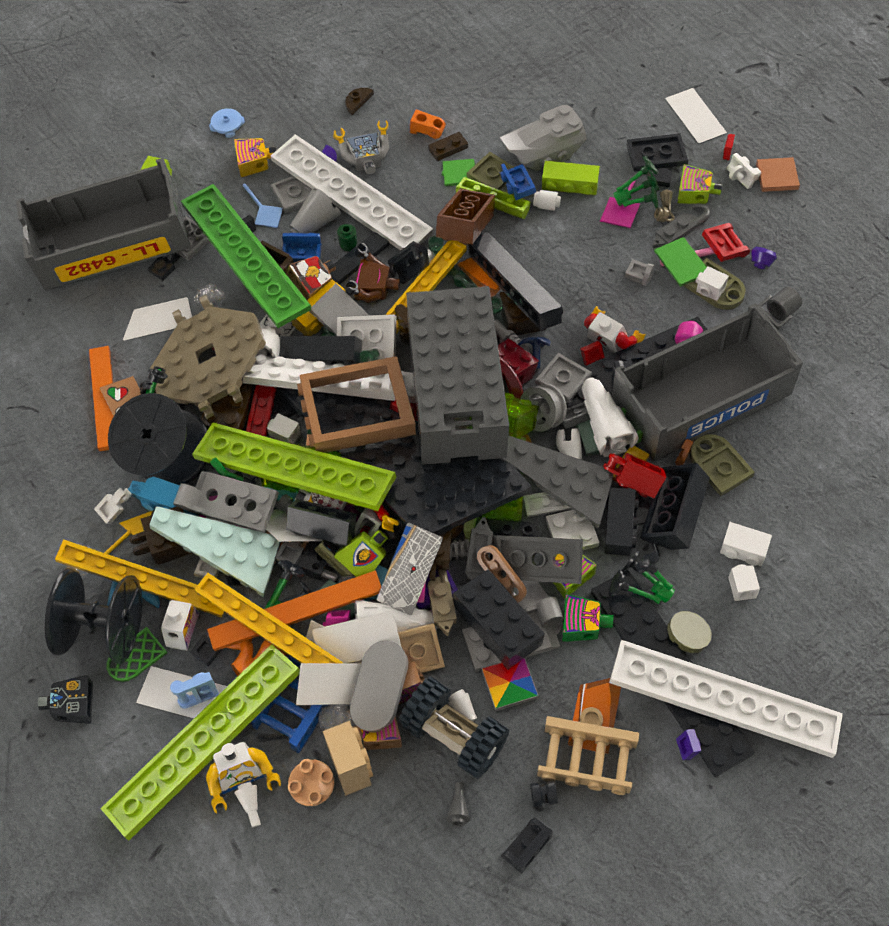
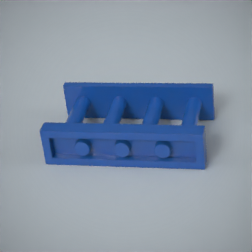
[251,656,330,753]

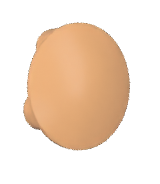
[288,759,335,806]

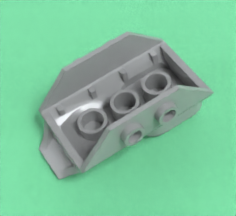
[500,105,587,171]

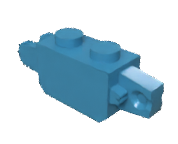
[128,477,198,516]

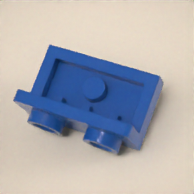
[500,164,536,200]
[282,233,322,263]

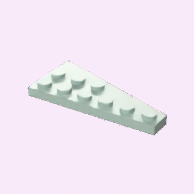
[150,506,281,598]

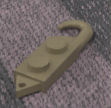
[427,570,457,636]

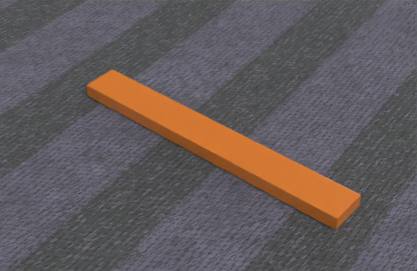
[207,570,381,651]

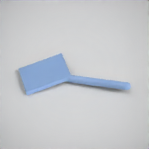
[243,183,283,228]

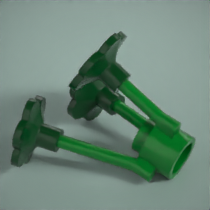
[613,155,659,209]

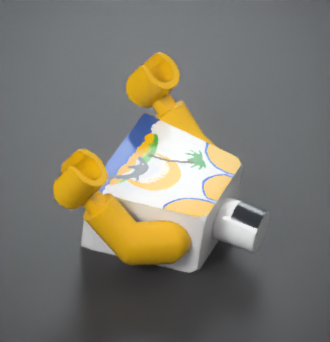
[206,742,281,813]

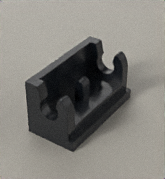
[388,241,430,284]
[501,817,553,874]

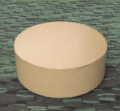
[580,707,603,726]

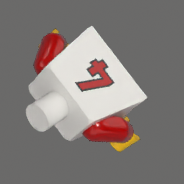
[584,306,646,353]

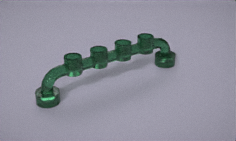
[428,236,503,315]

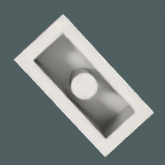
[720,522,772,566]

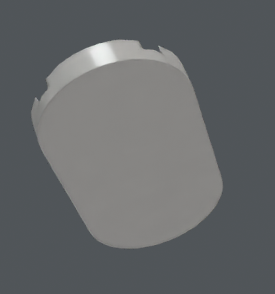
[350,641,408,732]

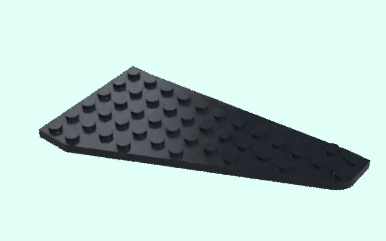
[281,388,531,535]

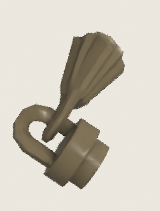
[654,189,675,223]

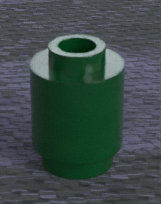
[337,224,358,252]

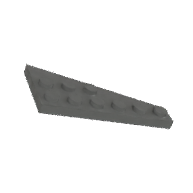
[499,436,614,529]

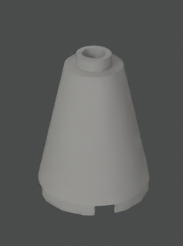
[290,188,341,233]

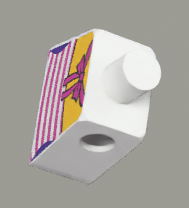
[161,600,199,651]

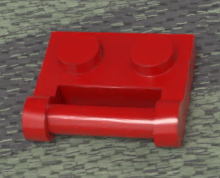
[702,223,750,262]

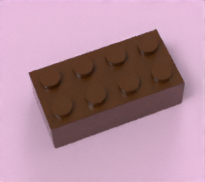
[436,188,496,245]

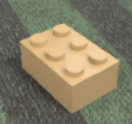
[323,721,373,796]

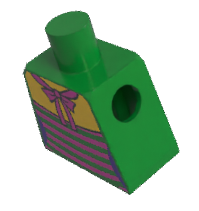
[562,594,613,642]

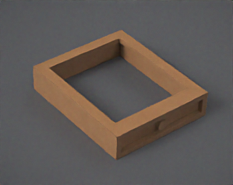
[297,356,416,453]

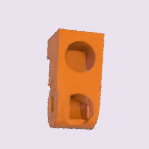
[410,109,446,139]

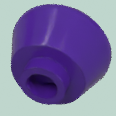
[751,246,777,270]

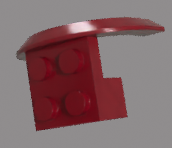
[498,339,539,417]

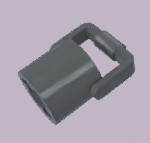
[758,287,802,330]

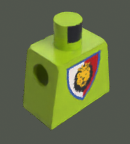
[334,530,388,577]

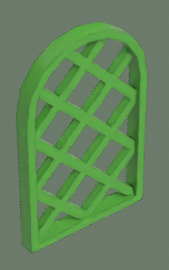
[107,627,167,682]

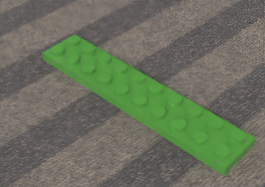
[181,184,312,328]

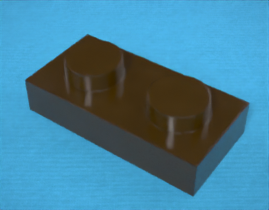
[428,131,468,161]

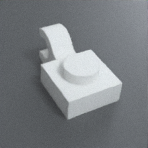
[94,488,132,524]

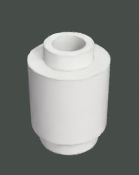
[533,190,561,211]

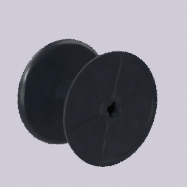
[108,393,208,485]
[44,567,142,664]

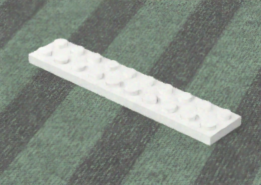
[271,134,433,251]
[243,354,416,403]
[609,640,843,758]

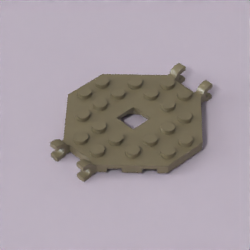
[150,295,266,419]

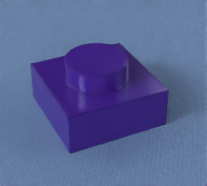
[676,729,701,761]

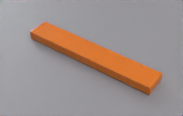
[89,346,114,452]

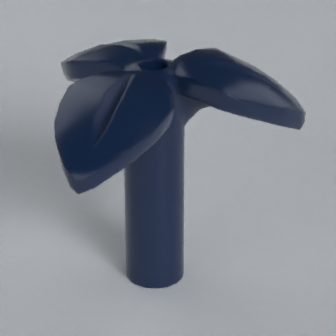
[518,337,551,369]

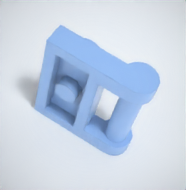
[170,672,219,709]

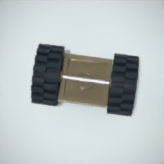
[398,677,510,779]

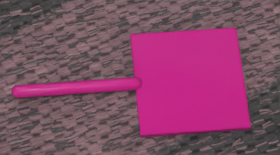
[600,180,640,229]

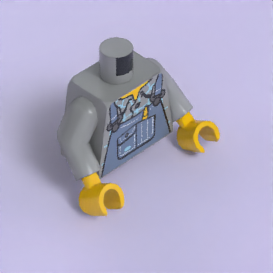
[333,120,389,174]

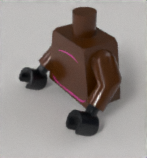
[345,243,400,303]

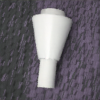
[234,782,261,828]

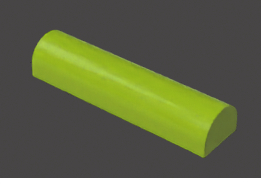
[456,177,531,219]

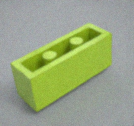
[542,161,600,195]

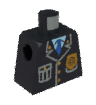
[38,675,93,724]

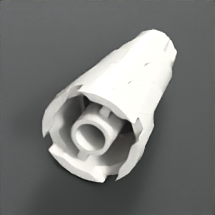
[582,378,639,457]
[354,600,439,632]

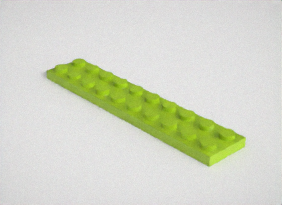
[192,423,396,511]
[100,644,300,841]

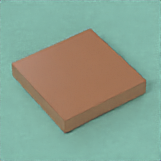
[756,157,800,192]

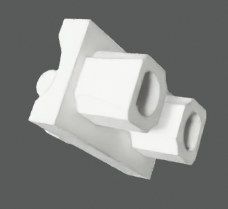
[726,153,761,189]

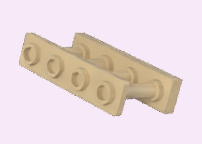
[537,716,639,795]

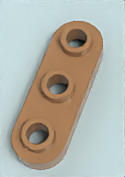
[477,545,527,602]

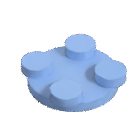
[209,109,245,138]

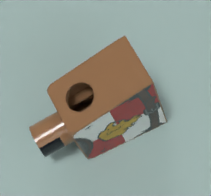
[286,256,336,300]

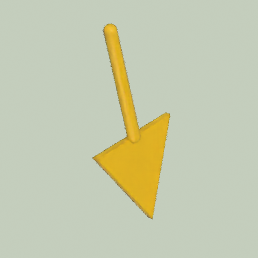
[104,511,153,554]

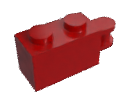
[603,453,666,498]

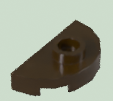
[345,88,374,115]

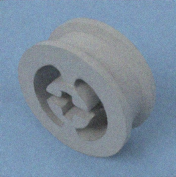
[519,384,567,432]

